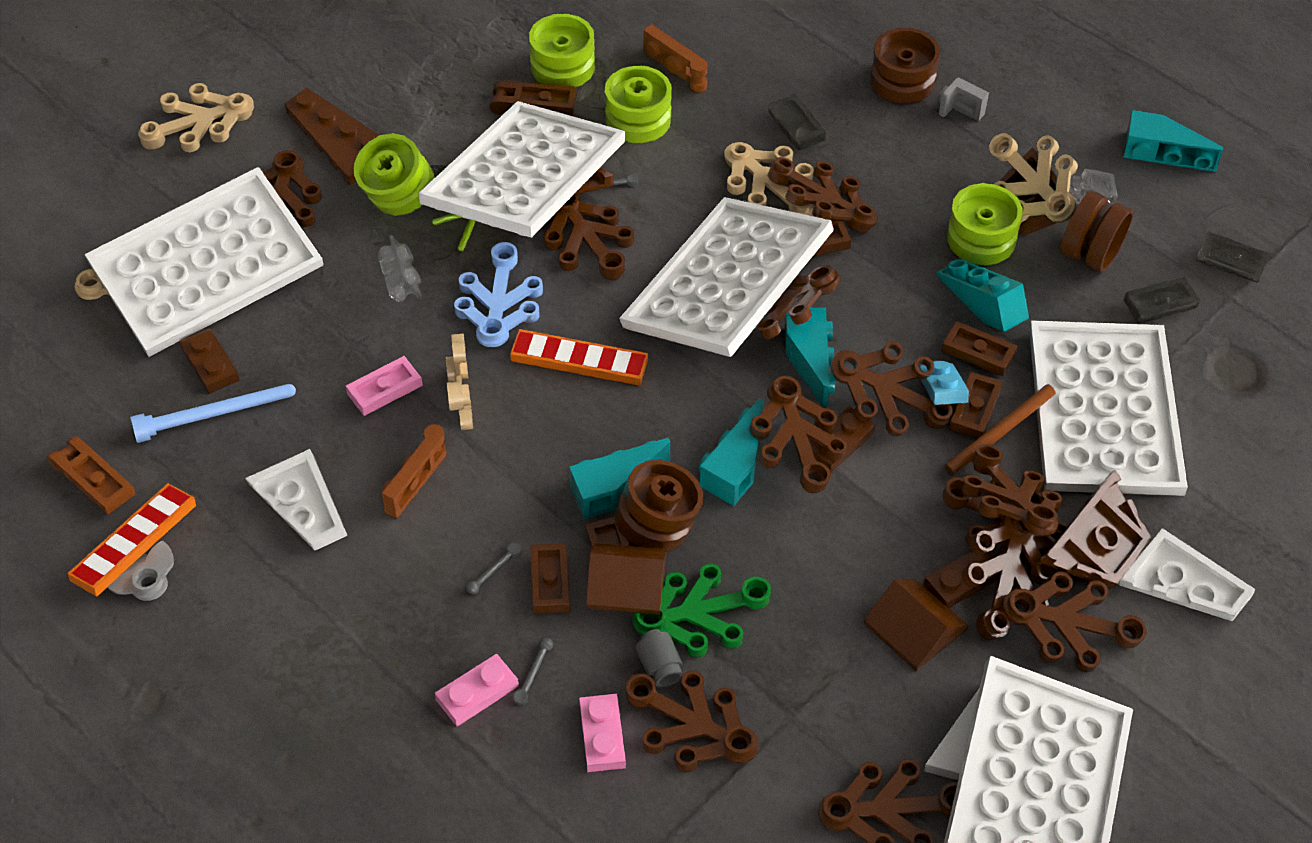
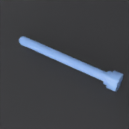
[130,384,296,443]

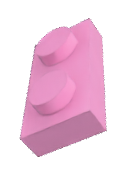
[346,356,423,416]
[435,654,519,727]
[579,694,626,772]

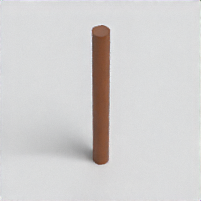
[945,384,1056,476]

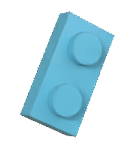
[920,361,969,405]

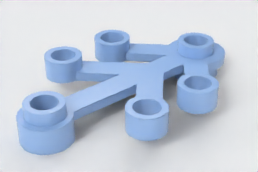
[454,242,543,347]

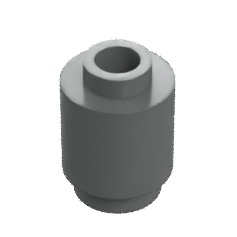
[636,630,683,688]

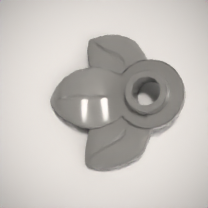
[107,541,174,601]

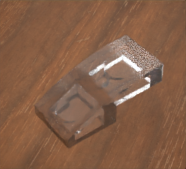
[1054,168,1118,205]

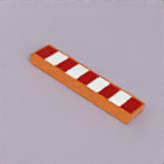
[510,329,648,386]
[68,483,196,597]

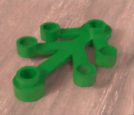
[633,564,771,658]

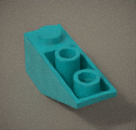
[1123,110,1223,172]
[936,259,1029,332]
[784,307,835,407]
[698,398,764,506]
[569,438,670,519]

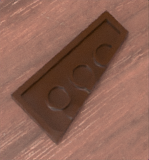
[285,88,380,186]

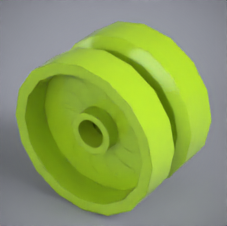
[529,14,595,87]
[605,66,672,143]
[354,133,434,216]
[947,183,1023,266]

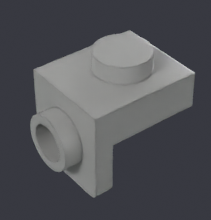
[938,77,989,121]

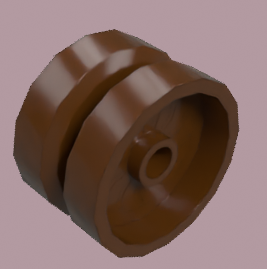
[870,28,940,104]
[1060,190,1134,273]
[614,460,703,551]

